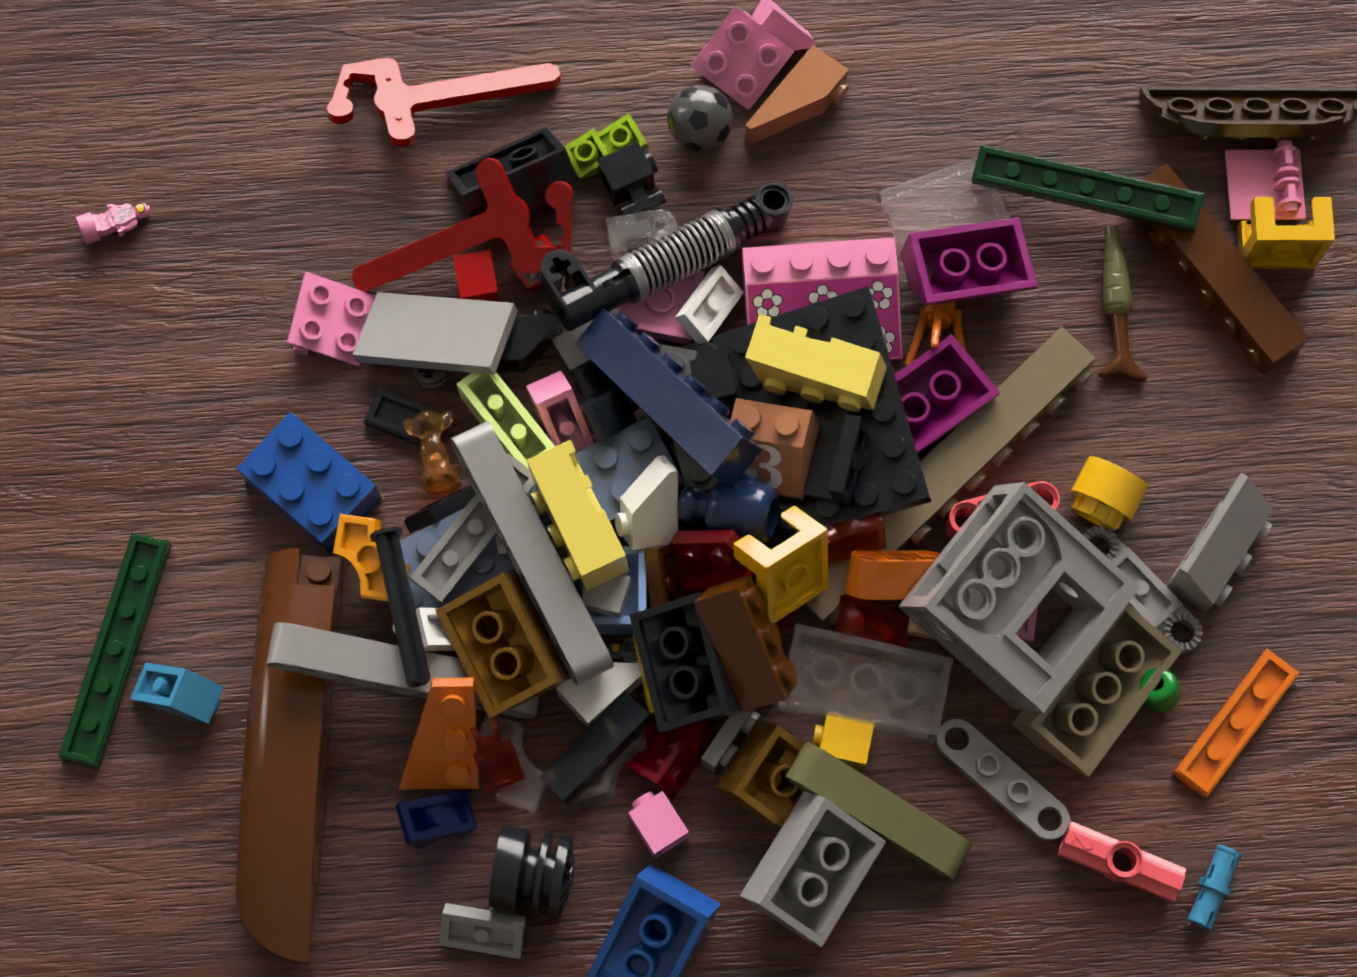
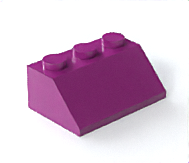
[900,217,1038,306]
[895,334,1000,454]

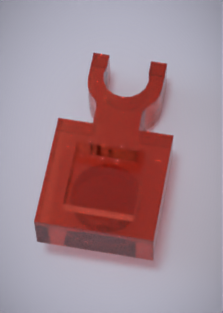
[470,719,526,794]

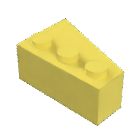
[745,314,887,412]
[527,440,629,591]

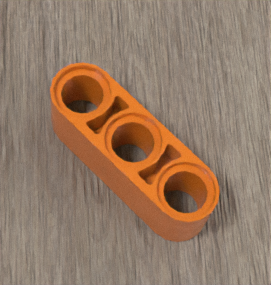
[845,550,940,600]

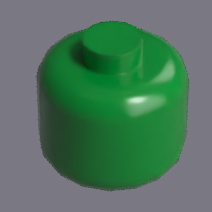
[1140,668,1181,712]

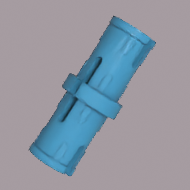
[1187,844,1242,930]

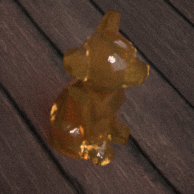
[403,409,462,494]

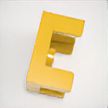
[1237,197,1335,269]
[734,505,828,623]

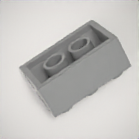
[1166,473,1273,613]

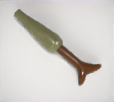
[1098,226,1147,382]

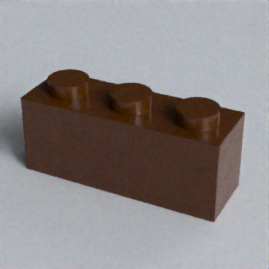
[695,575,797,712]

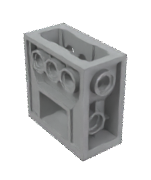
[898,482,1140,713]

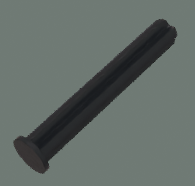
[370,527,431,687]

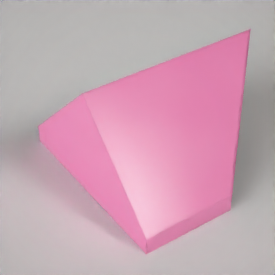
[752,0,815,51]

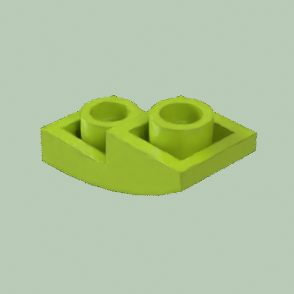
[564,113,650,180]

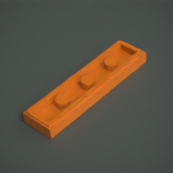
[1172,649,1299,798]

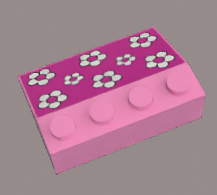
[741,237,903,361]

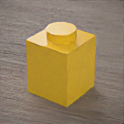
[812,715,874,771]

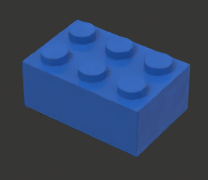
[237,412,382,555]

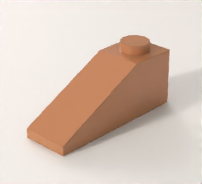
[744,45,849,145]

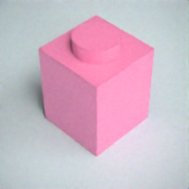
[628,791,689,859]

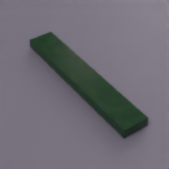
[971,145,1205,233]
[58,532,172,769]

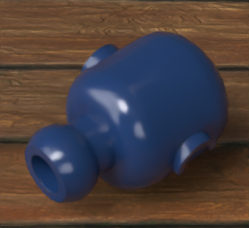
[678,474,779,545]

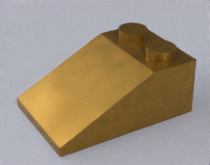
[714,720,804,831]

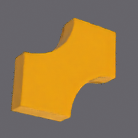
[333,514,410,602]

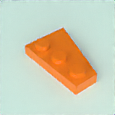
[399,678,480,790]

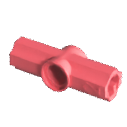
[1057,821,1186,903]

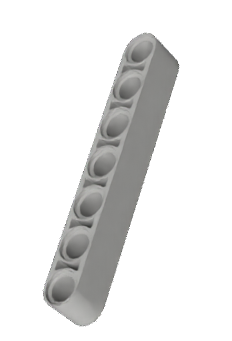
[450,421,614,686]
[266,622,540,719]

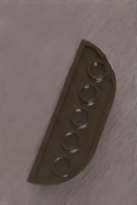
[1138,86,1357,140]

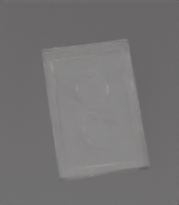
[877,156,1010,251]

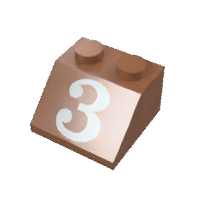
[731,398,820,501]

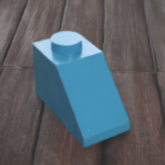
[130,662,224,724]

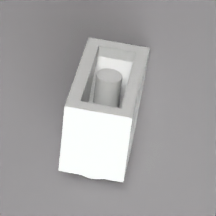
[615,455,678,550]
[556,662,643,728]

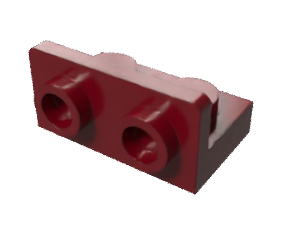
[669,530,753,592]
[622,717,717,799]

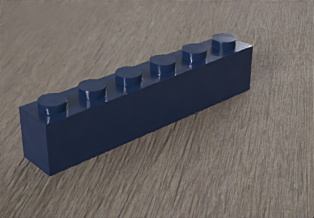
[575,308,763,487]

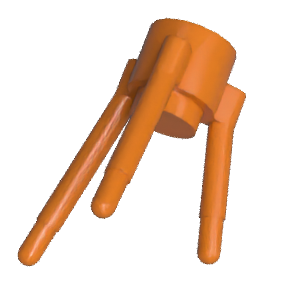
[904,301,966,368]

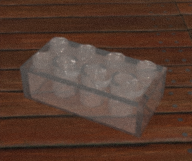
[777,624,954,745]

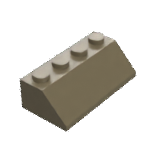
[1012,604,1182,777]

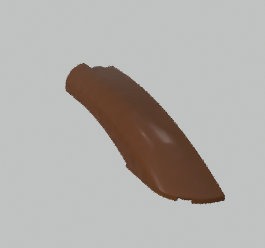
[236,548,345,965]

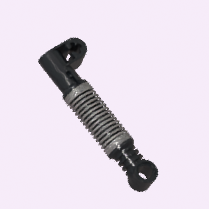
[539,182,793,332]

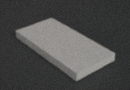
[352,292,518,375]

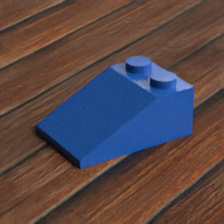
[586,863,721,977]

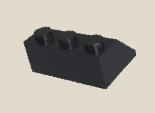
[445,128,581,219]
[629,592,742,733]

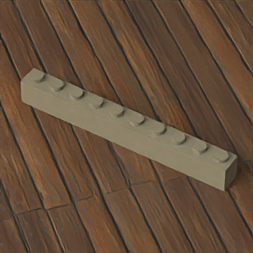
[799,326,1096,629]

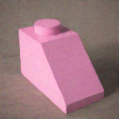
[526,371,594,453]

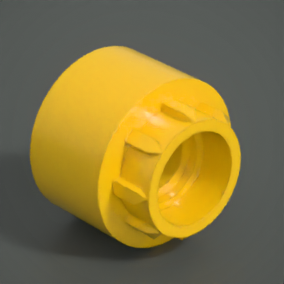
[1070,456,1149,531]

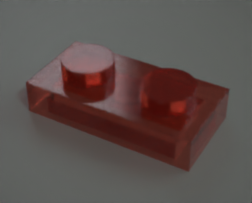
[835,594,909,657]

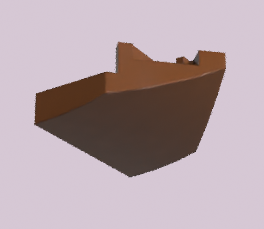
[644,544,698,608]

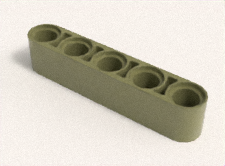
[785,742,973,880]

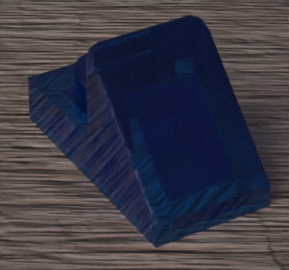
[395,790,478,849]

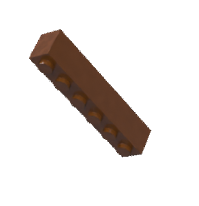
[1135,163,1309,375]

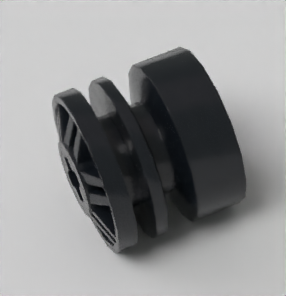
[489,825,575,922]

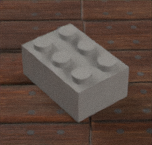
[740,791,886,947]

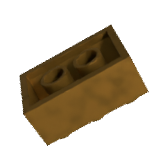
[435,571,571,719]

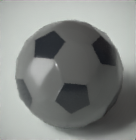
[667,85,733,152]

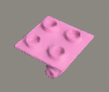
[690,6,794,110]
[1225,140,1306,220]
[287,272,376,366]

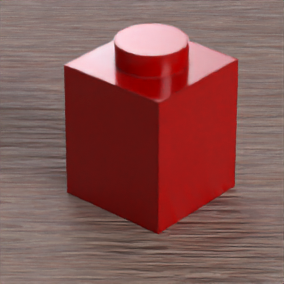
[453,250,500,302]

